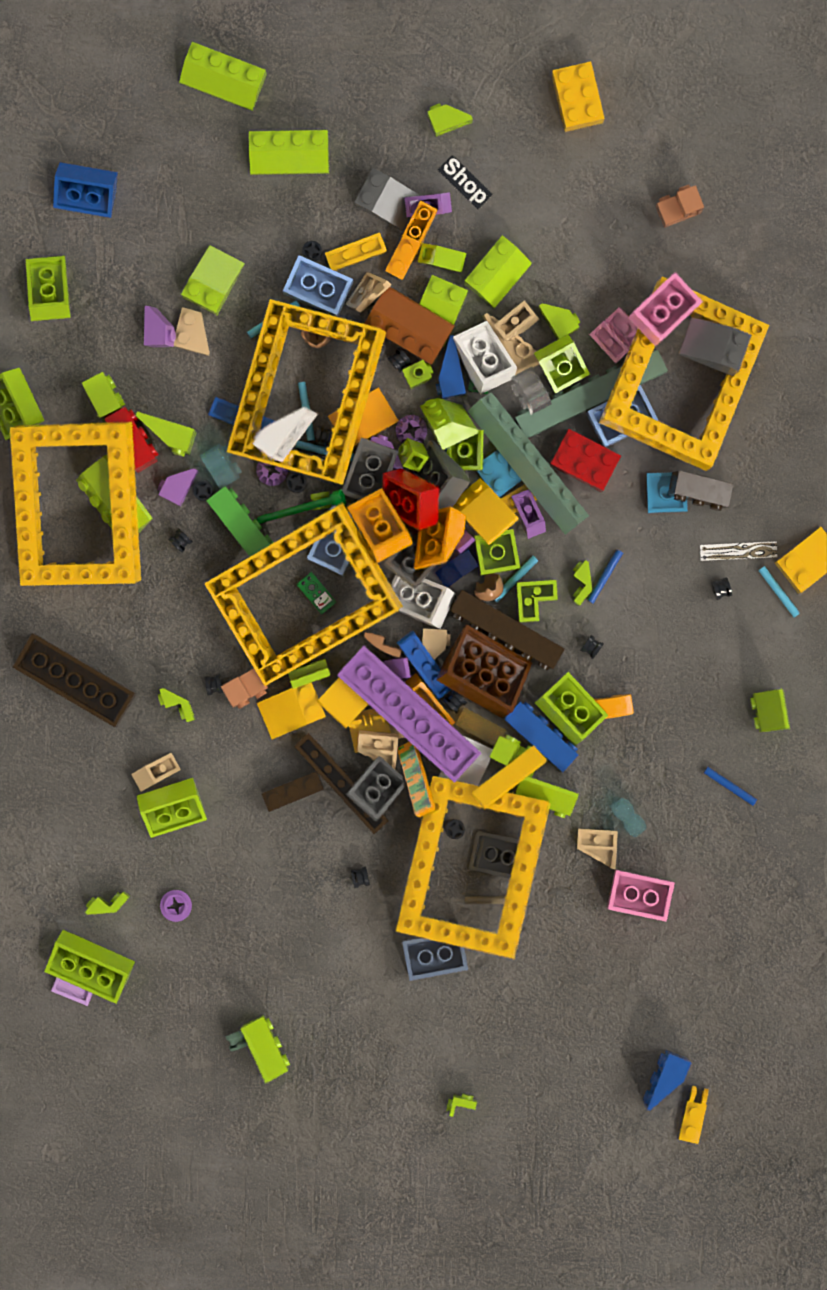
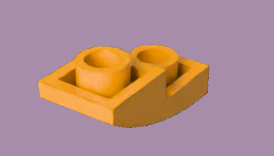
[594,694,634,719]

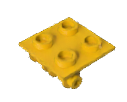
[349,708,391,753]

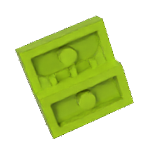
[288,658,330,689]

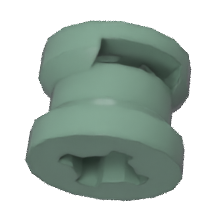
[225,1030,248,1051]

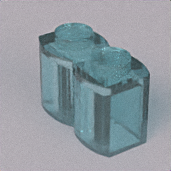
[200,443,241,490]
[610,797,647,837]

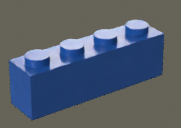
[504,701,578,772]

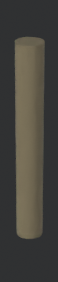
[465,896,506,904]

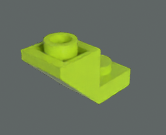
[418,243,466,272]
[573,560,592,606]
[158,688,195,722]
[85,891,130,915]

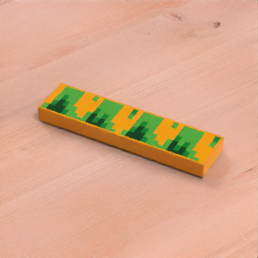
[397,741,435,817]

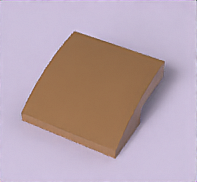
[364,632,403,658]

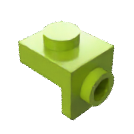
[446,1094,477,1117]

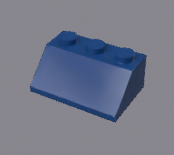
[53,162,118,218]

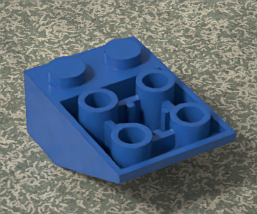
[643,1050,691,1111]

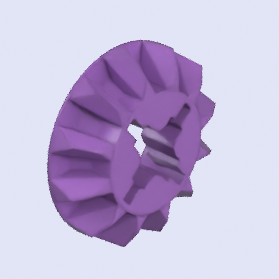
[396,415,427,443]
[256,462,288,486]
[160,890,192,922]

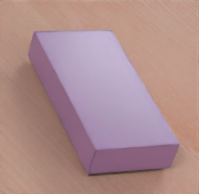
[51,977,93,1006]

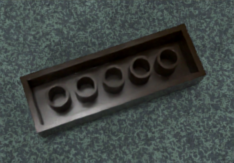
[13,633,137,728]

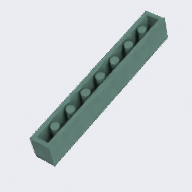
[515,350,668,439]
[467,392,589,535]

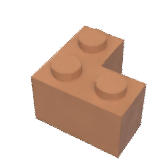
[656,184,704,228]
[221,669,269,709]

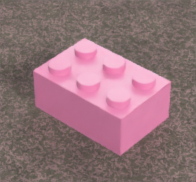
[628,273,703,346]
[607,869,674,922]

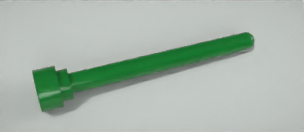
[257,489,346,524]

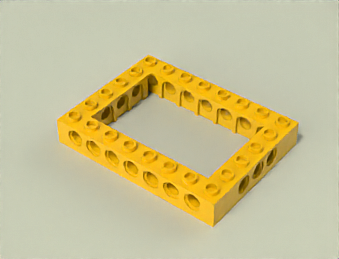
[599,276,769,471]
[227,299,386,485]
[10,422,141,586]
[204,503,403,686]
[396,776,551,959]

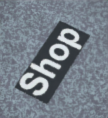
[438,155,493,209]

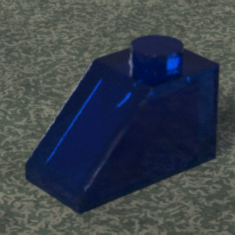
[435,550,479,588]

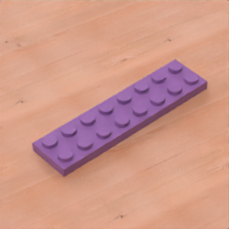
[337,646,481,782]

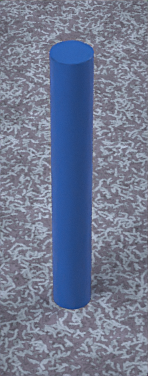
[587,549,623,604]
[704,767,757,806]

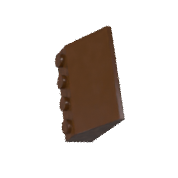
[436,624,532,718]

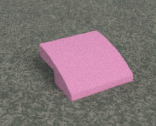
[589,307,638,363]

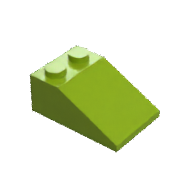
[181,245,245,316]
[26,256,70,321]
[420,275,468,347]
[136,412,197,457]
[750,689,790,732]

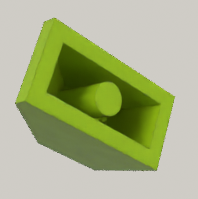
[427,104,473,137]
[538,303,580,340]

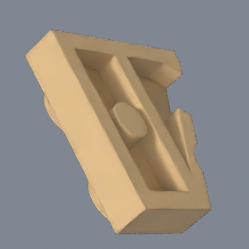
[346,272,391,313]
[174,307,210,356]
[358,730,399,770]
[577,829,618,869]

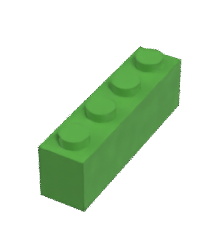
[206,487,274,556]

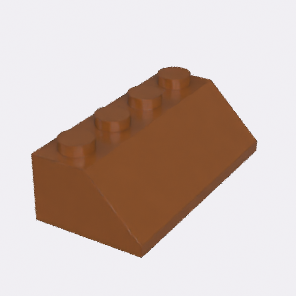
[364,287,455,365]

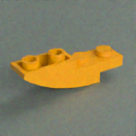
[385,200,438,280]

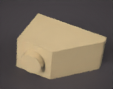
[494,301,540,341]
[422,629,451,660]
[131,753,181,791]

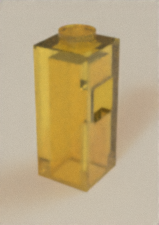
[455,708,506,746]

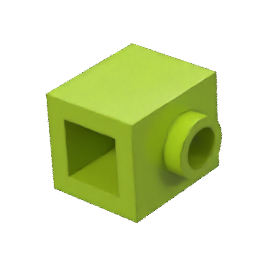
[402,360,434,389]
[398,438,429,472]

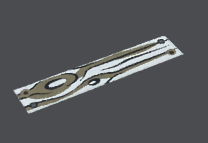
[700,541,777,561]

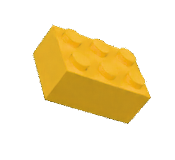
[552,61,605,132]

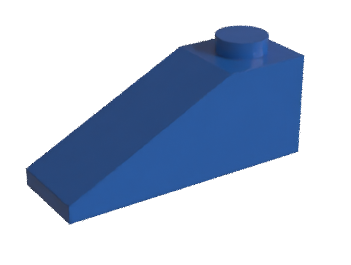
[436,335,466,399]

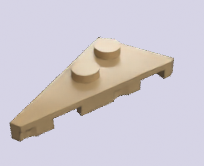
[483,313,539,377]

